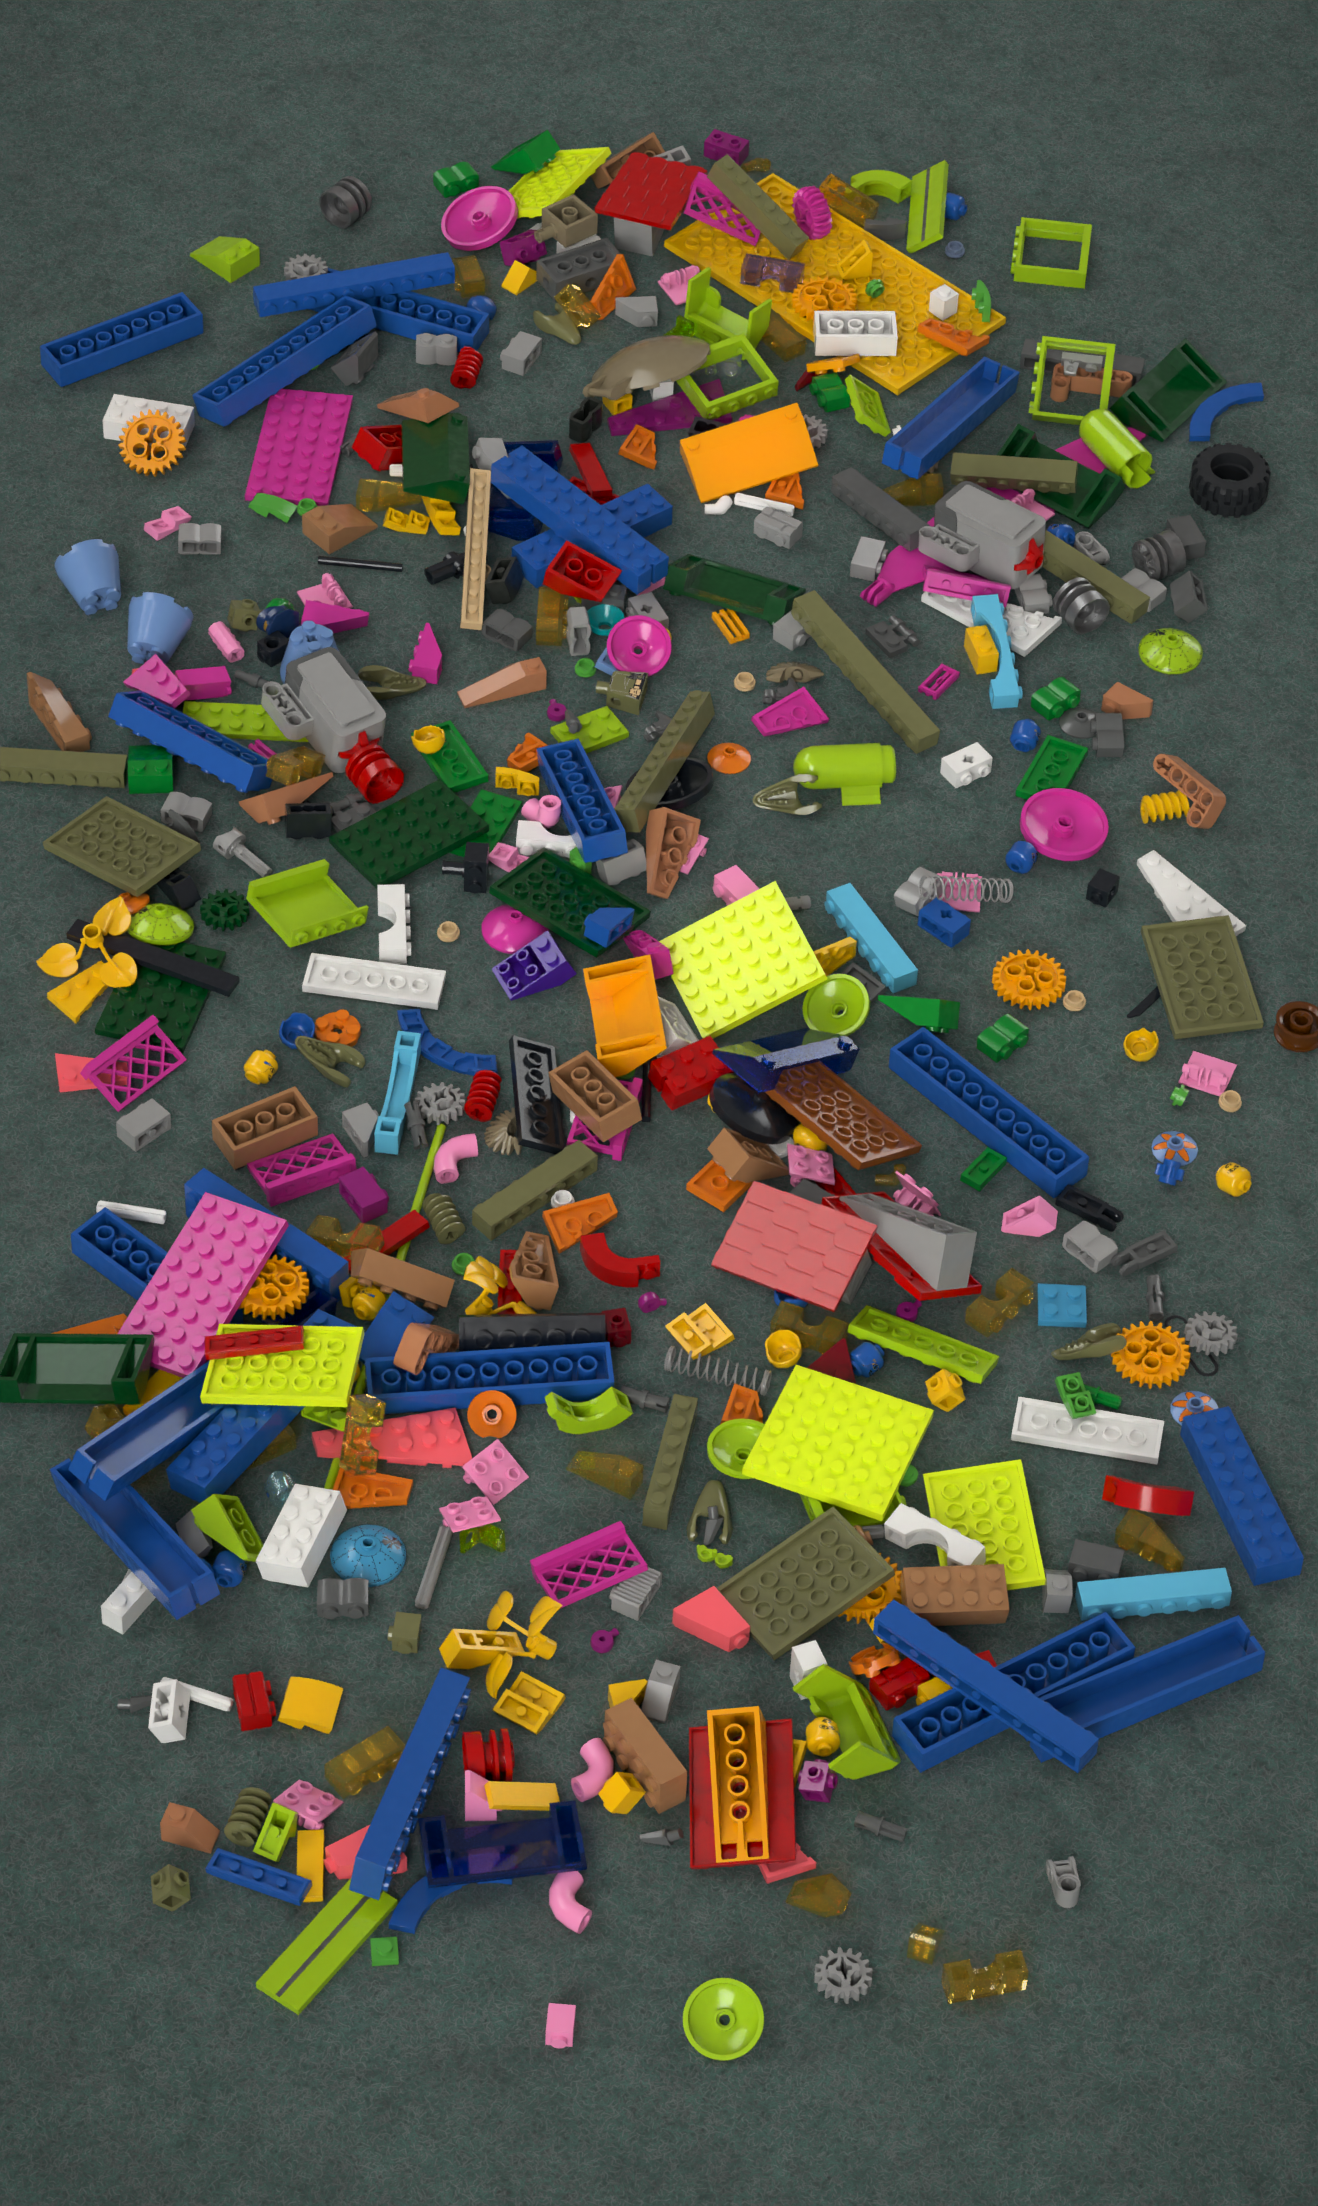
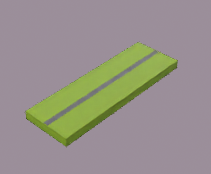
[906,160,949,253]
[256,1878,398,2015]

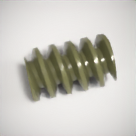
[422,1193,465,1244]
[224,1787,272,1847]

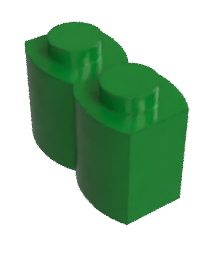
[433,162,479,198]
[809,372,850,412]
[1031,676,1081,721]
[976,1014,1029,1063]

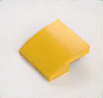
[665,1303,735,1360]
[493,1671,566,1735]
[277,1677,343,1734]

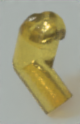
[875,1164,907,1186]

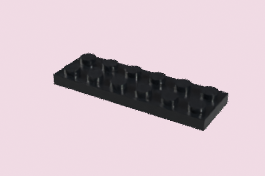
[509,1035,564,1154]
[459,1313,606,1352]

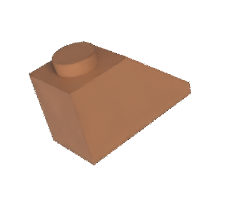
[1101,682,1153,719]
[160,1802,220,1854]

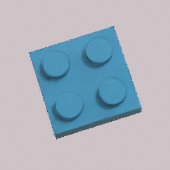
[1037,1283,1087,1328]

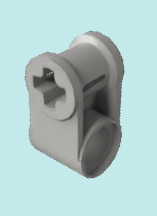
[1074,531,1110,565]
[1046,1856,1081,1908]

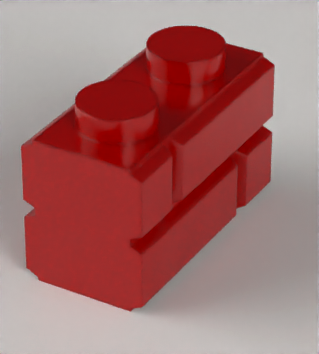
[869,1657,930,1710]
[232,1671,276,1731]

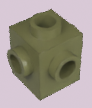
[227,599,262,632]
[151,1864,191,1911]

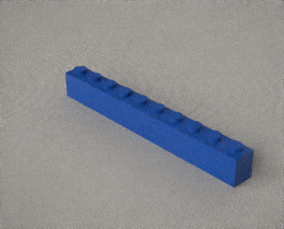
[253,252,455,317]
[873,1599,1099,1773]

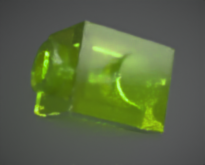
[663,315,694,337]

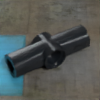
[424,551,488,585]

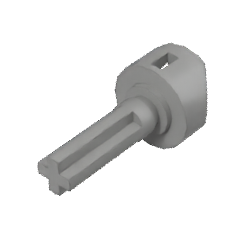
[213,826,272,877]

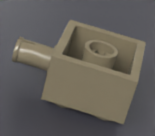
[534,194,598,248]

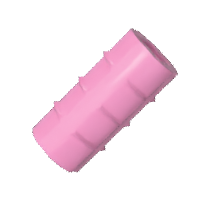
[208,621,244,663]

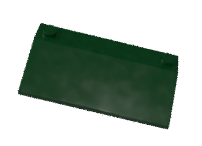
[1110,338,1227,442]
[401,412,470,505]
[997,424,1125,529]
[663,554,806,625]
[0,1333,154,1405]

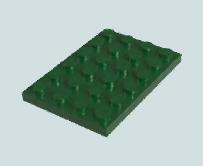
[329,779,489,889]
[489,847,651,958]
[95,939,226,1053]

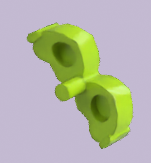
[697,1544,733,1569]

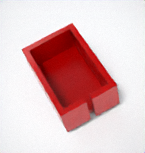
[648,1036,734,1110]

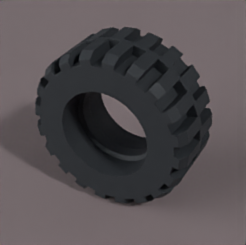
[1189,443,1271,518]

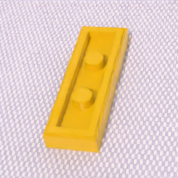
[484,1781,561,1811]
[297,1829,325,1902]

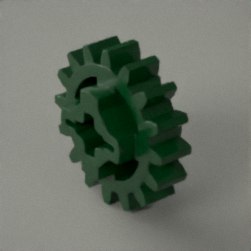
[200,889,250,932]

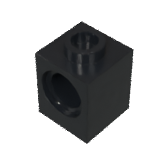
[257,630,289,667]
[1086,868,1120,908]

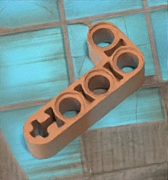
[1050,363,1133,402]
[1153,754,1226,829]
[393,1322,459,1375]

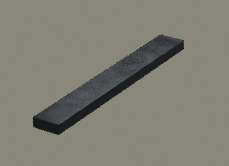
[66,919,240,997]

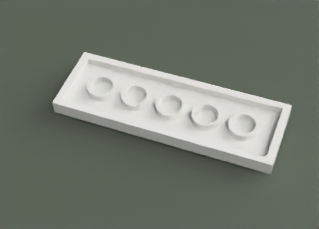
[302,953,446,1010]
[1011,1397,1164,1465]

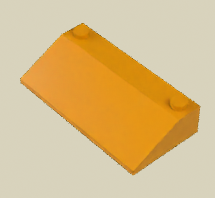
[680,403,818,503]
[583,954,667,1077]

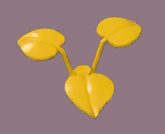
[36,896,137,988]
[464,1256,537,1315]
[486,1591,563,1699]

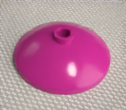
[607,615,671,677]
[482,904,549,954]

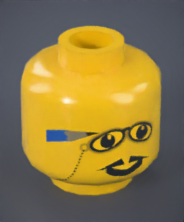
[244,1050,278,1085]
[1216,1162,1251,1197]
[352,1285,387,1321]
[805,1717,840,1757]

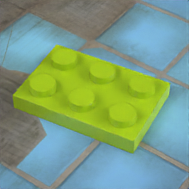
[845,375,891,437]
[550,706,629,754]

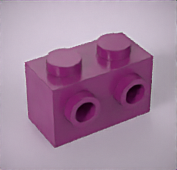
[704,129,749,166]
[499,229,547,266]
[339,1166,389,1224]

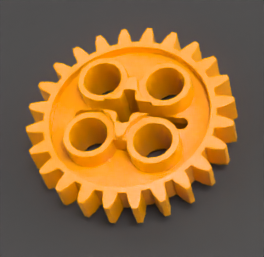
[792,276,857,324]
[118,409,187,477]
[992,949,1066,1010]
[238,1255,309,1320]
[1111,1321,1190,1389]
[838,1553,902,1624]

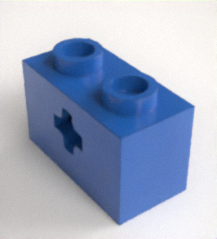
[918,897,971,948]

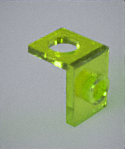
[459,1524,506,1553]

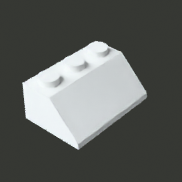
[656,997,699,1058]

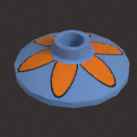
[1151,1131,1198,1166]
[1170,1391,1218,1426]

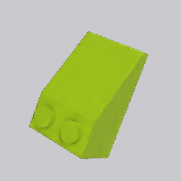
[190,236,260,283]
[191,1494,263,1562]

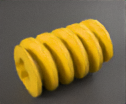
[1140,790,1190,824]

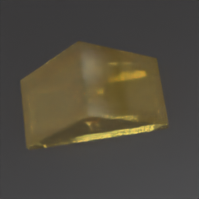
[907,1923,944,1965]

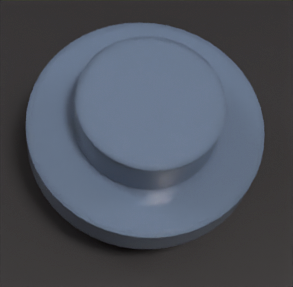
[945,241,965,258]

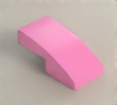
[144,506,192,541]
[489,842,529,872]

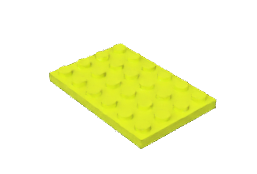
[509,147,612,219]
[200,1324,365,1407]
[923,1459,1046,1590]

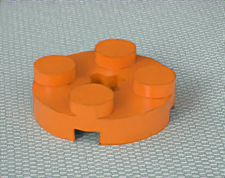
[315,1009,361,1047]
[849,1643,901,1678]

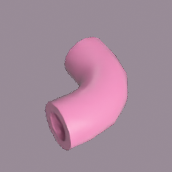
[521,795,561,829]
[434,1133,478,1184]
[571,1738,614,1802]
[549,1866,592,1934]

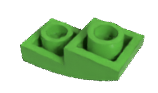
[971,280,991,322]
[248,493,298,523]
[1055,1372,1096,1419]

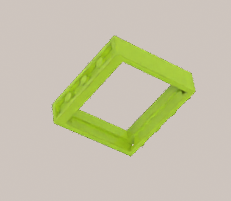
[1010,217,1092,289]
[676,333,779,420]
[1029,336,1116,425]

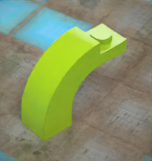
[843,170,912,207]
[545,1386,633,1434]

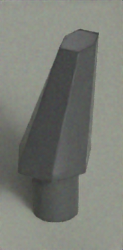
[565,709,582,734]
[703,1505,723,1545]
[118,1695,152,1713]
[639,1828,684,1846]

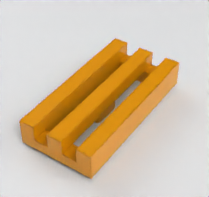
[711,609,750,644]

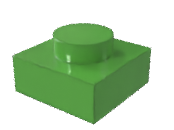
[569,847,592,874]
[370,1937,399,1966]

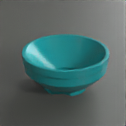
[587,604,624,636]

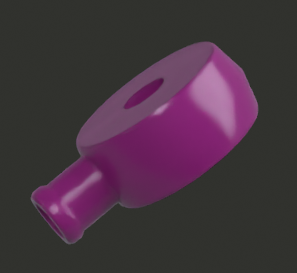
[547,699,567,722]
[638,1292,667,1313]
[895,1300,922,1322]
[590,1628,619,1653]

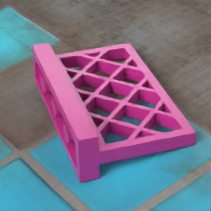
[684,172,760,246]
[922,565,1011,607]
[80,1015,187,1112]
[567,1077,643,1161]
[247,1133,356,1207]
[530,1521,648,1609]

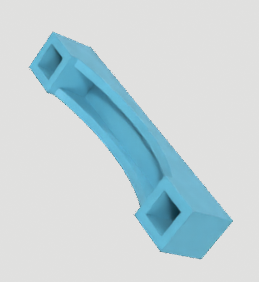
[970,594,1022,709]
[374,1031,421,1155]

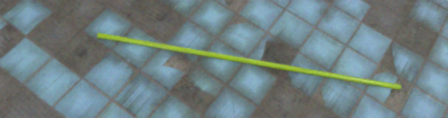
[324,1123,446,1490]

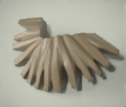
[766,662,824,683]
[484,1107,522,1155]

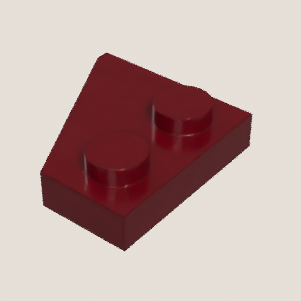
[806,1338,856,1384]

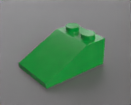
[491,130,560,174]
[128,745,173,794]
[878,995,960,1033]

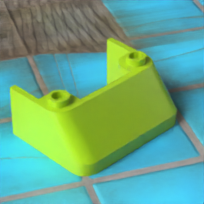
[684,267,772,360]
[792,1664,901,1780]

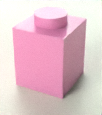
[545,2003,576,2048]

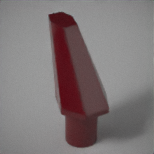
[795,370,819,391]

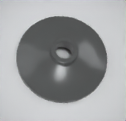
[1059,708,1095,739]

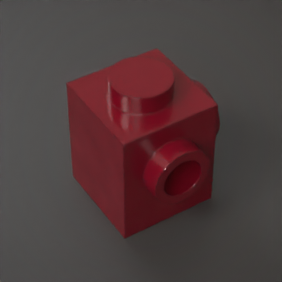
[601,1308,632,1347]

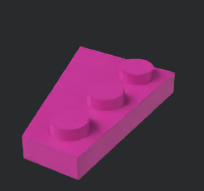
[123,654,191,708]
[751,687,829,737]

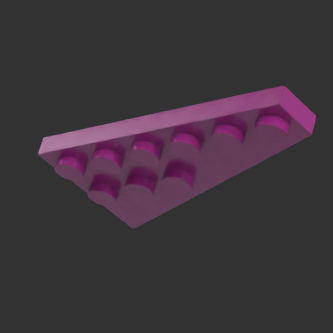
[607,379,732,436]

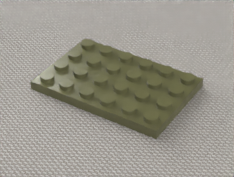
[43,796,201,897]
[1141,915,1264,1039]
[717,1507,895,1661]

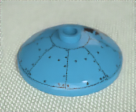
[330,1524,406,1587]

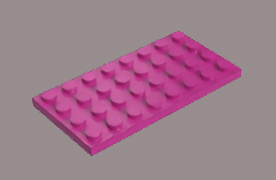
[245,388,353,506]
[118,1192,289,1378]

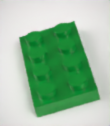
[411,720,489,793]
[1015,735,1088,800]
[449,789,522,857]

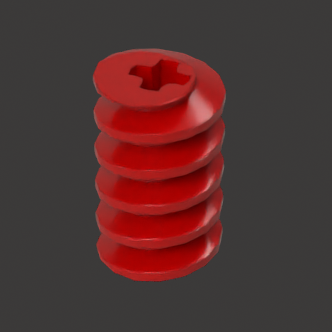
[450,346,483,389]
[464,1070,502,1122]

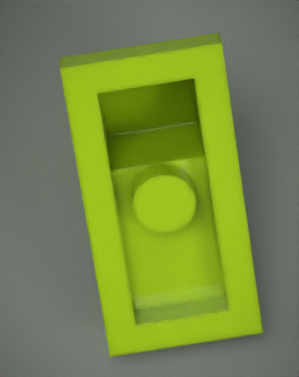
[253,1802,298,1862]

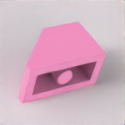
[1001,1195,1058,1237]
[465,1770,502,1821]

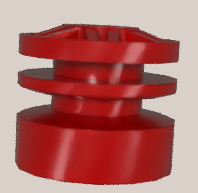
[345,744,404,804]
[462,1728,515,1782]

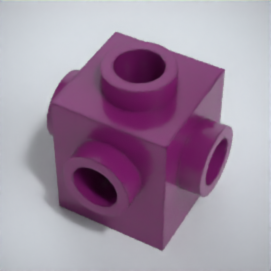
[798,1759,838,1803]

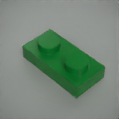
[960,1147,1007,1192]

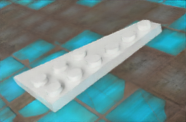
[921,592,1062,657]
[1137,850,1246,936]

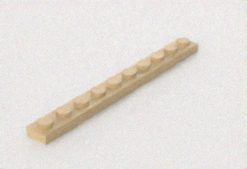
[460,468,491,630]

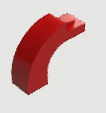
[580,1233,660,1288]
[1102,1475,1194,1516]

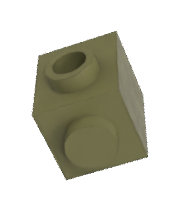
[388,1612,422,1654]

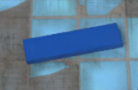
[205,1848,312,1906]

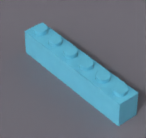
[824,883,918,993]
[1075,1568,1232,1621]

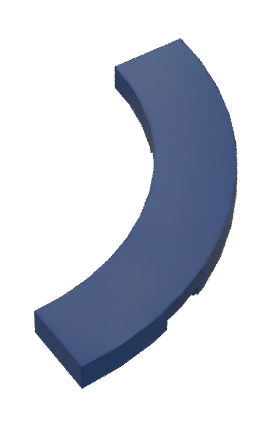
[1189,383,1264,441]
[397,1009,498,1076]
[389,1856,518,1934]

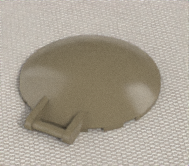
[583,335,711,400]

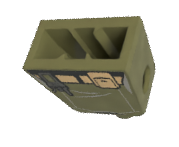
[596,671,648,715]

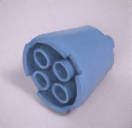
[55,539,121,615]
[127,592,193,665]
[280,621,339,684]

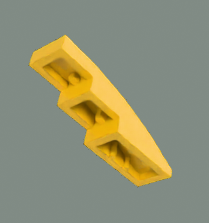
[422,496,461,535]

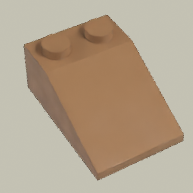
[302,504,378,555]
[707,1127,789,1183]

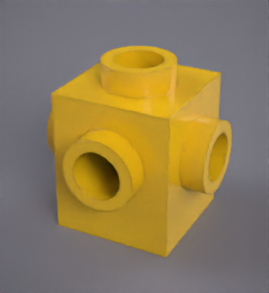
[925,1368,966,1412]

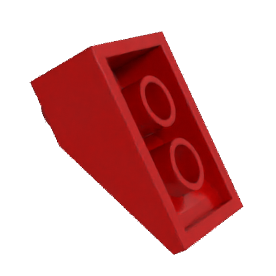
[352,425,402,471]
[543,540,622,602]

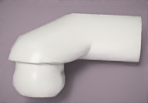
[704,495,732,514]

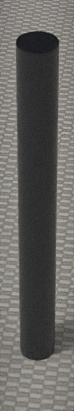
[318,556,403,572]
[641,1058,652,1122]

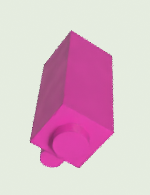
[175,666,232,701]

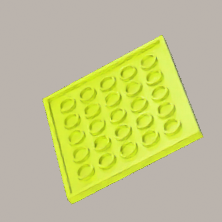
[659,881,827,1039]
[742,1365,934,1521]

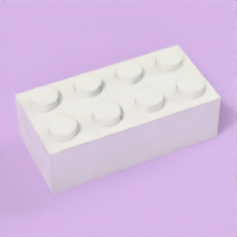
[813,311,898,357]
[103,394,195,447]
[256,1484,347,1587]

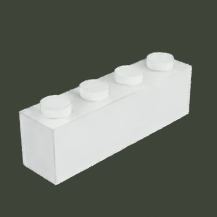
[101,1569,156,1635]

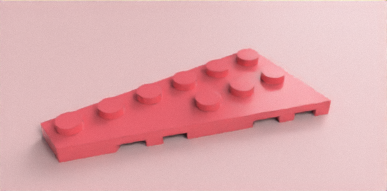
[312,1408,472,1468]

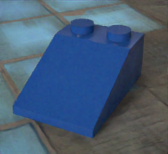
[359,1291,434,1364]

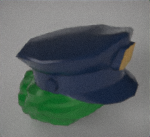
[256,598,299,638]

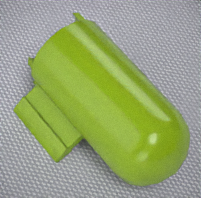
[1079,409,1155,489]
[793,743,896,806]

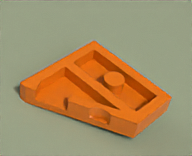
[618,424,657,469]
[765,473,804,510]
[507,732,549,772]
[720,1383,763,1424]

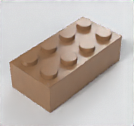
[548,1050,642,1142]
[212,1086,318,1170]
[900,1564,1010,1626]
[603,1698,687,1814]

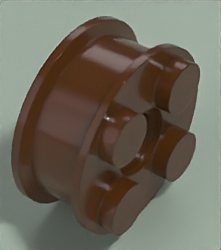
[1274,1001,1318,1052]

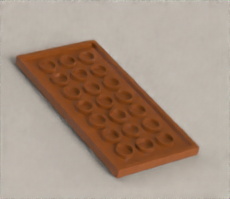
[730,1040,922,1170]

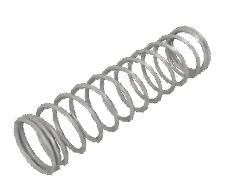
[918,875,1014,903]
[664,1346,772,1396]

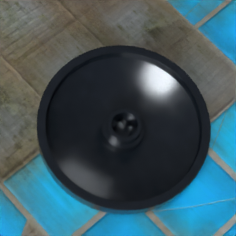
[626,757,714,810]
[709,1073,797,1144]

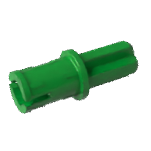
[1084,1384,1122,1409]

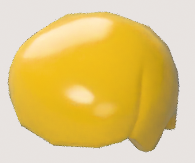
[411,725,445,754]
[1123,1028,1159,1062]
[793,1123,827,1151]
[765,1329,802,1368]

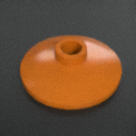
[707,743,751,774]
[118,892,150,915]
[467,1390,517,1438]

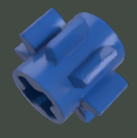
[1154,1158,1185,1186]

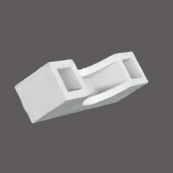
[516,820,577,858]
[377,884,411,964]
[884,1503,986,1566]

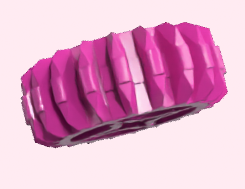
[792,186,832,240]

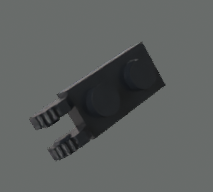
[1055,1184,1124,1232]

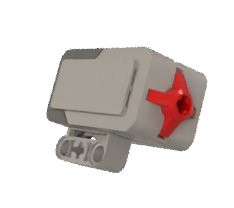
[918,481,1046,589]
[261,647,386,773]

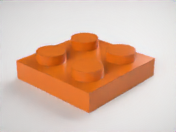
[686,1159,753,1212]

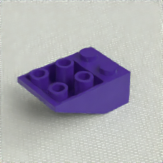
[492,930,577,1001]

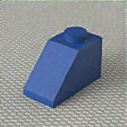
[584,908,635,948]

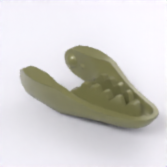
[533,302,581,345]
[358,665,426,700]
[753,774,822,815]
[295,1036,365,1088]
[1051,1323,1127,1360]
[686,1480,733,1544]

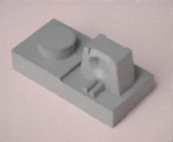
[1061,352,1103,376]

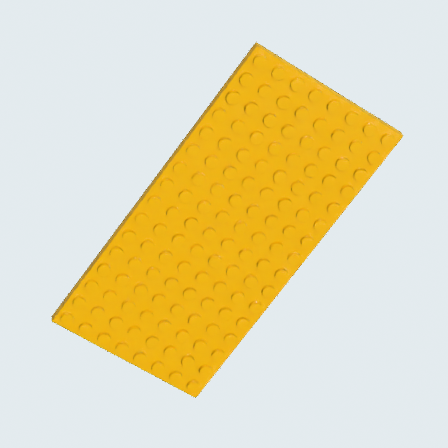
[664,173,1006,395]

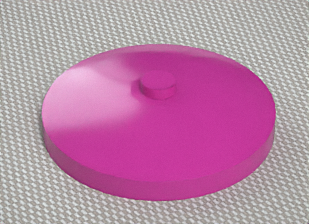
[441,186,518,251]
[1020,788,1109,861]

